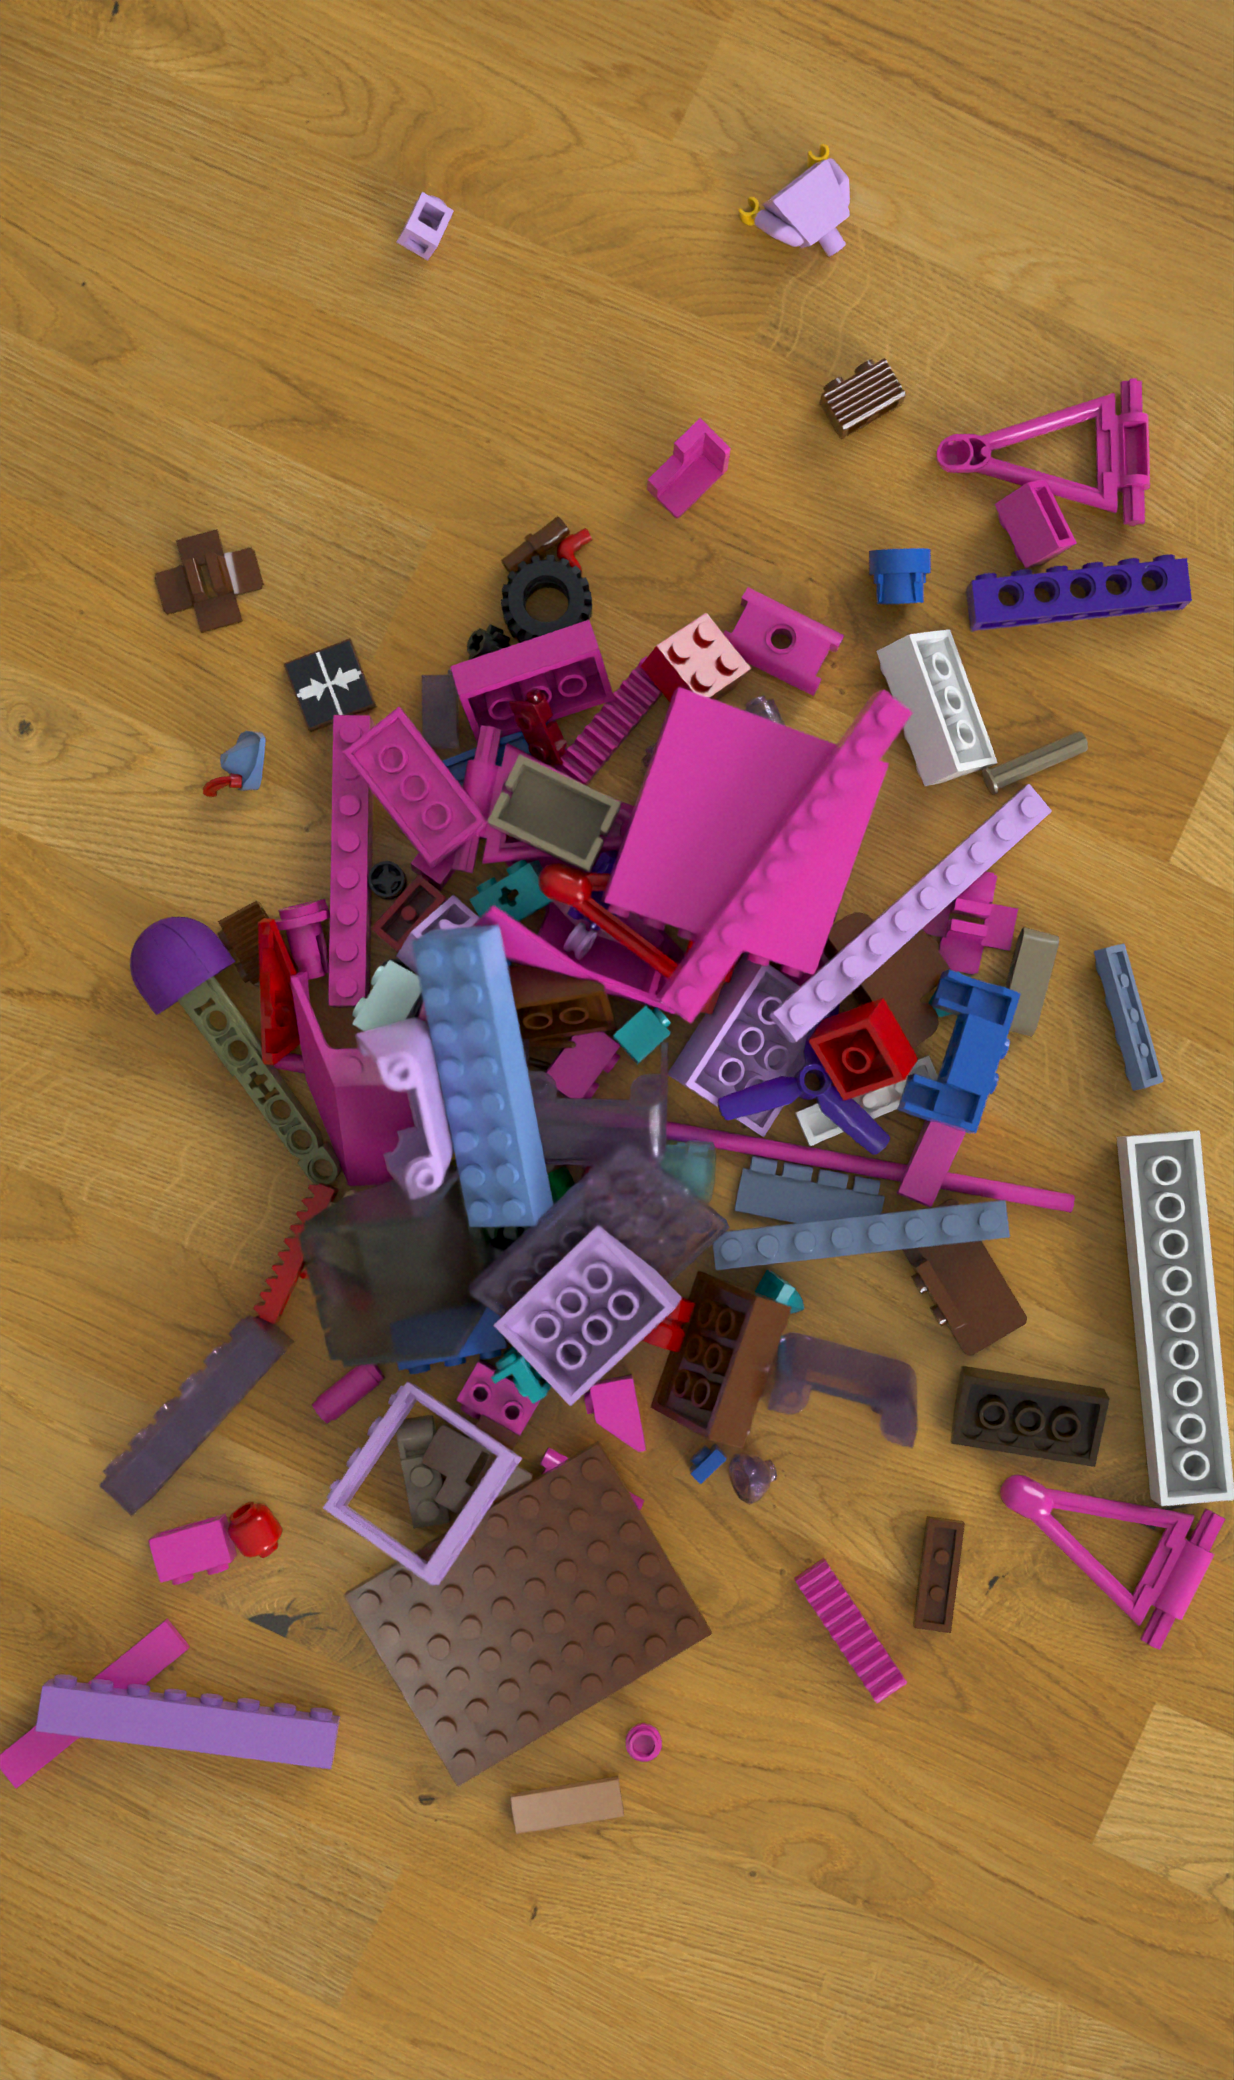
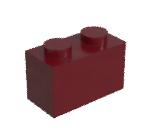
[371,874,448,953]

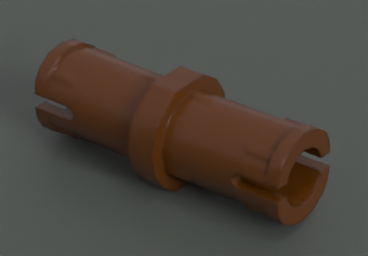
[501,516,570,573]

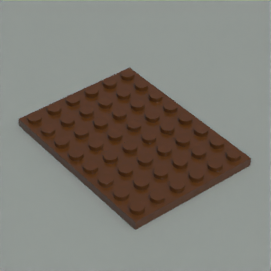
[344,1441,712,1786]

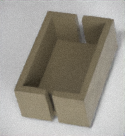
[487,754,621,873]

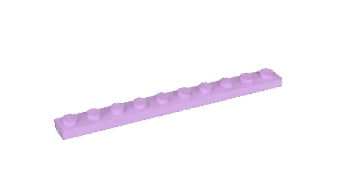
[769,784,1052,1043]

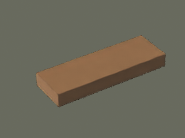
[510,1776,624,1834]

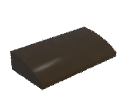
[951,1366,1110,1467]

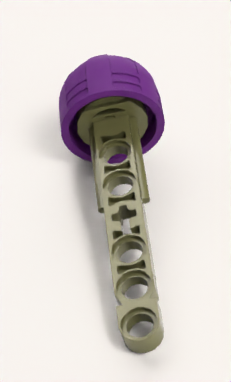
[130,917,342,1185]

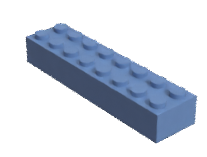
[412,925,554,1227]

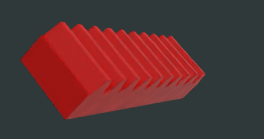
[253,1183,339,1324]

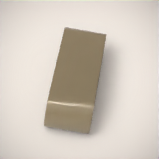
[1005,927,1059,1037]

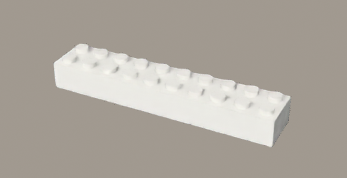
[1117,1131,1234,1506]

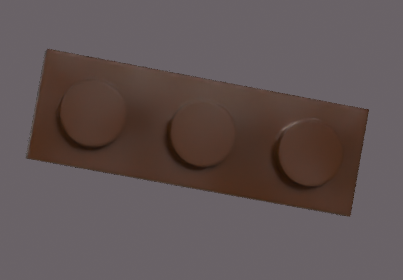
[913,1516,965,1633]

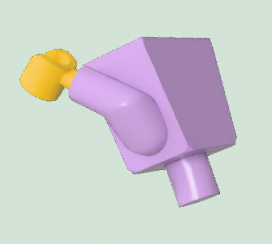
[738,144,850,257]

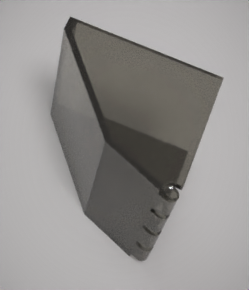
[298,1159,497,1367]

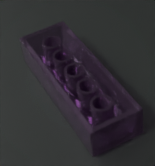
[99,1315,294,1516]

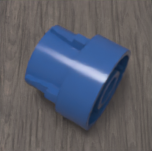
[869,548,931,604]

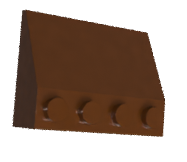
[651,1271,792,1449]

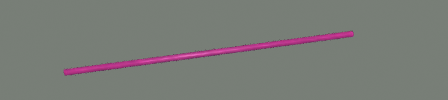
[274,1053,1075,1213]

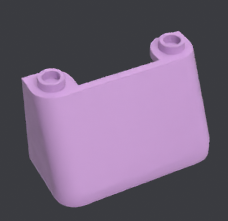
[356,1018,454,1200]

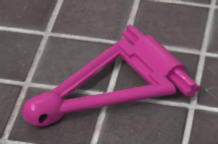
[936,378,1150,526]
[452,726,632,873]
[1000,1474,1225,1650]

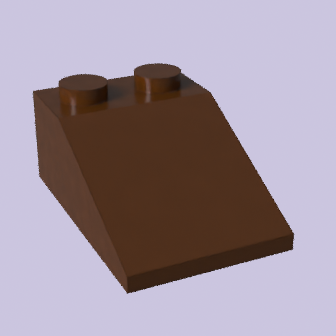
[507,965,617,1044]

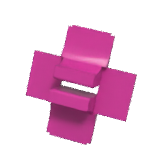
[923,871,1018,975]

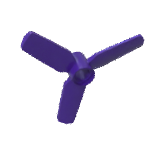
[717,1003,890,1155]

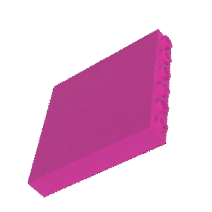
[601,687,889,979]

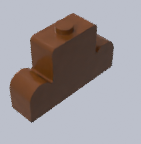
[823,912,951,1049]

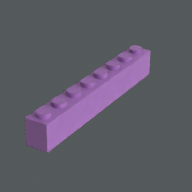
[35,1675,340,1769]

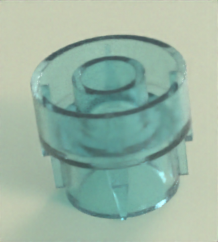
[654,1140,716,1204]

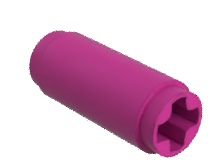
[312,1358,385,1424]

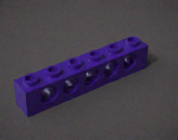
[966,554,1192,631]

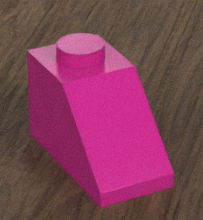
[584,1374,646,1452]

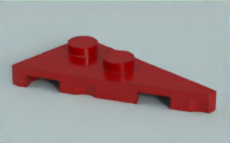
[258,918,300,1065]

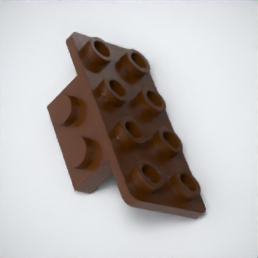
[902,1199,1027,1356]

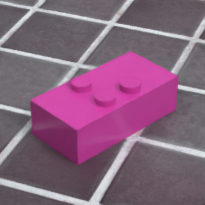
[450,620,615,742]

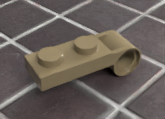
[396,1415,450,1529]

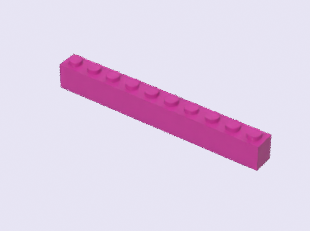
[655,690,913,1023]

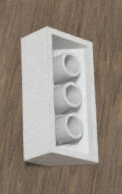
[876,629,998,786]

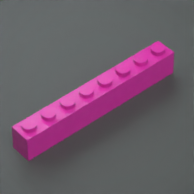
[328,715,375,1008]

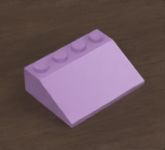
[667,953,808,1137]
[494,1225,682,1406]

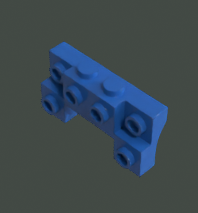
[897,970,1021,1134]

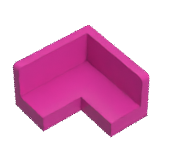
[647,418,731,518]

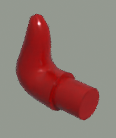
[557,528,592,575]

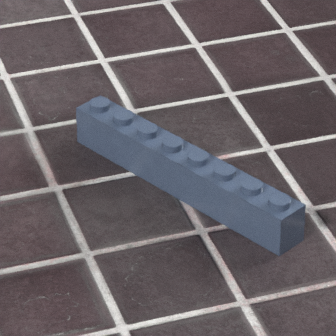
[712,1200,1010,1270]

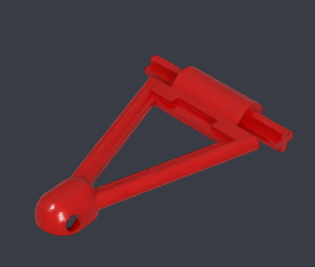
[538,863,740,1015]

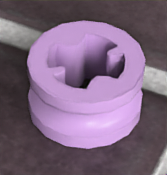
[564,923,597,960]

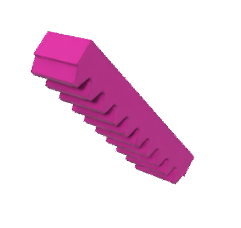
[554,656,663,786]
[794,1558,907,1704]

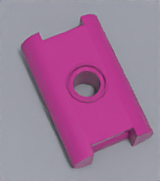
[723,587,844,696]

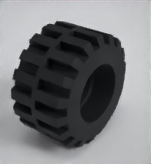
[501,555,592,643]

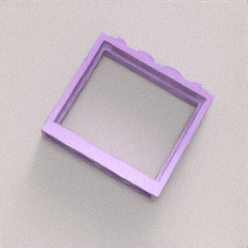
[323,1382,522,1585]

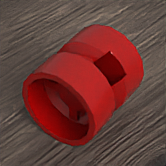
[641,1297,695,1352]

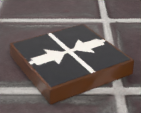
[284,639,377,732]

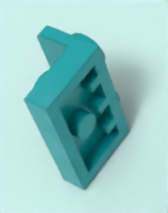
[491,1346,551,1404]

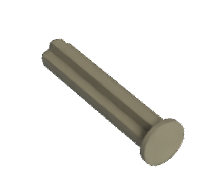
[982,731,1088,795]

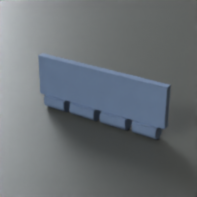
[734,1155,885,1223]

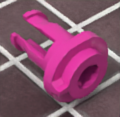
[275,899,330,980]

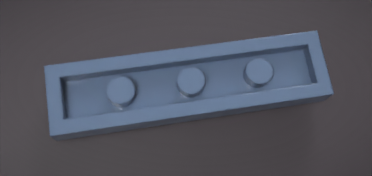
[1094,943,1164,1091]

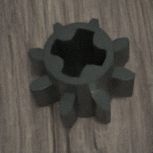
[467,624,511,660]

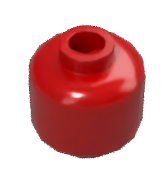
[227,1502,283,1558]

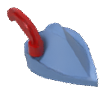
[203,731,266,797]

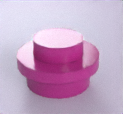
[625,1723,662,1762]

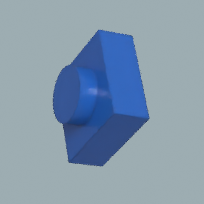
[689,1443,727,1485]

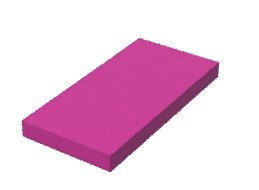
[342,707,488,868]

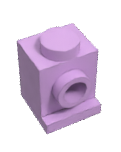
[397,192,454,260]

